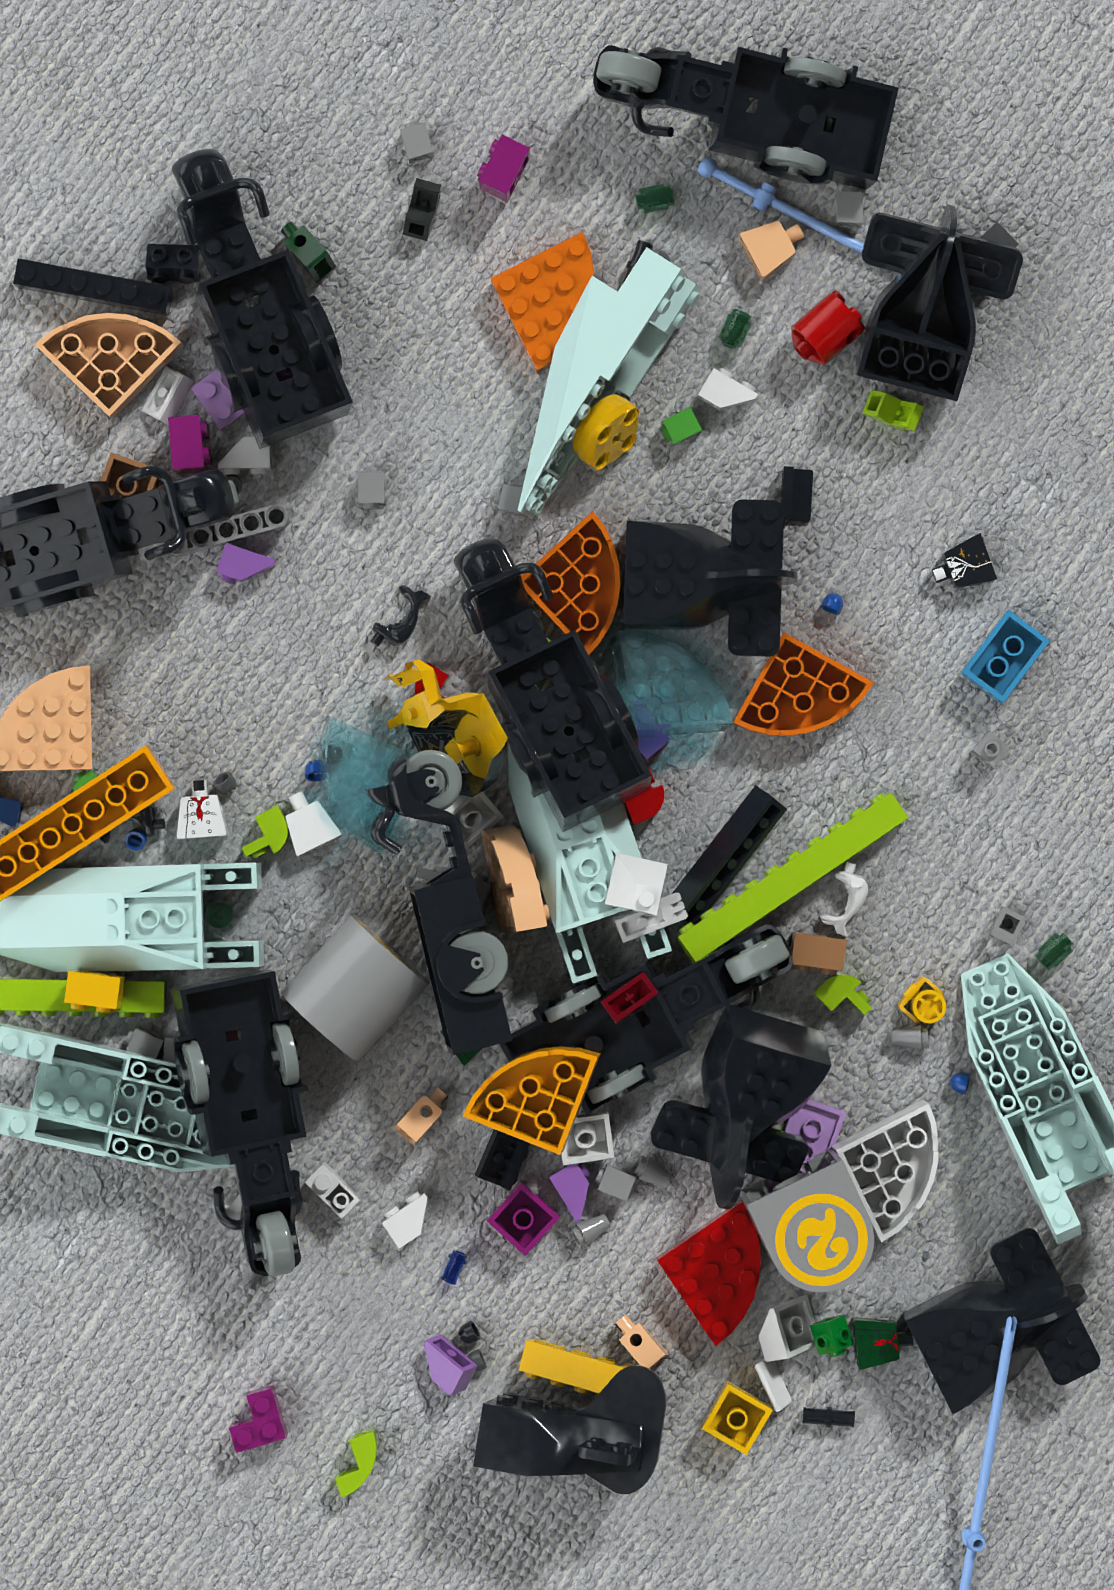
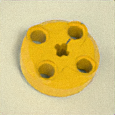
[573,394,639,471]

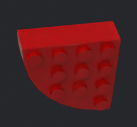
[656,1199,761,1346]

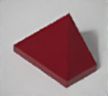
[601,972,659,1023]

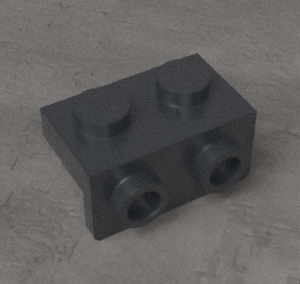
[146,244,200,284]
[475,1129,530,1191]

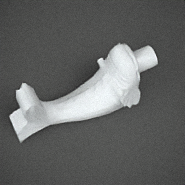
[820,861,868,937]

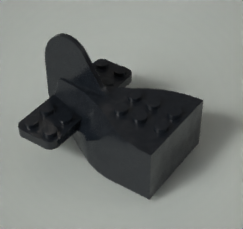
[856,204,1023,401]
[623,499,798,657]
[650,1004,832,1210]
[903,1228,1101,1414]
[473,1365,666,1495]

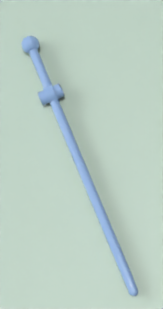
[697,157,975,307]
[958,1316,1017,1590]

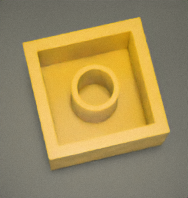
[64,970,126,1013]
[701,1380,773,1455]

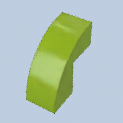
[335,1428,377,1498]

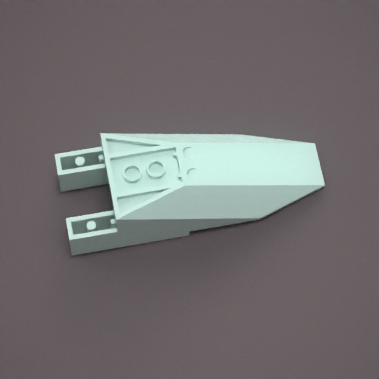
[518,247,701,519]
[508,745,672,984]
[0,862,264,972]
[961,953,1114,1245]
[0,1023,257,1172]

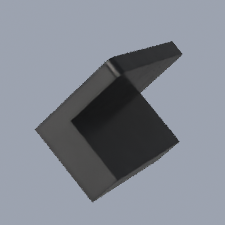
[780,466,813,522]

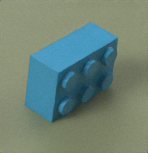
[959,609,1050,704]

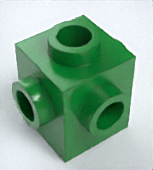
[809,1315,854,1357]

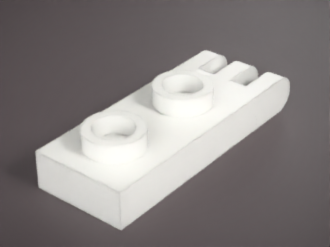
[613,893,688,943]

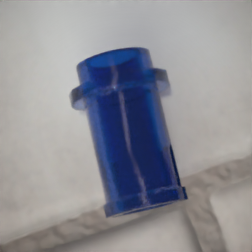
[441,1250,468,1285]

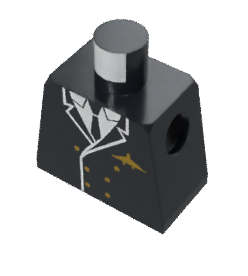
[931,533,997,589]

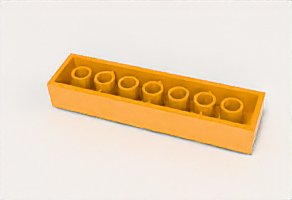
[0,744,176,902]

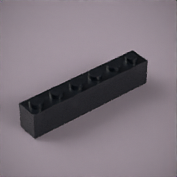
[13,258,173,316]
[672,785,787,926]

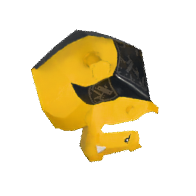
[383,659,508,797]

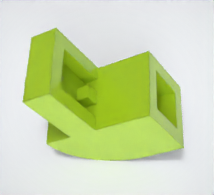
[862,390,924,432]
[242,805,290,859]
[812,974,872,1015]

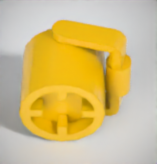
[897,976,946,1025]

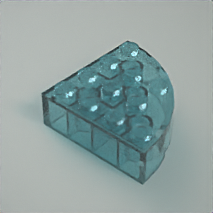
[611,630,733,738]
[319,716,412,854]

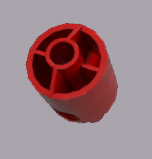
[791,290,865,366]

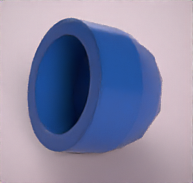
[821,593,843,615]
[305,760,326,782]
[125,828,147,851]
[950,1073,970,1094]

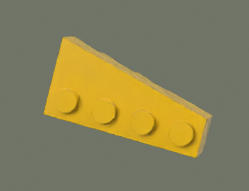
[519,1338,635,1394]

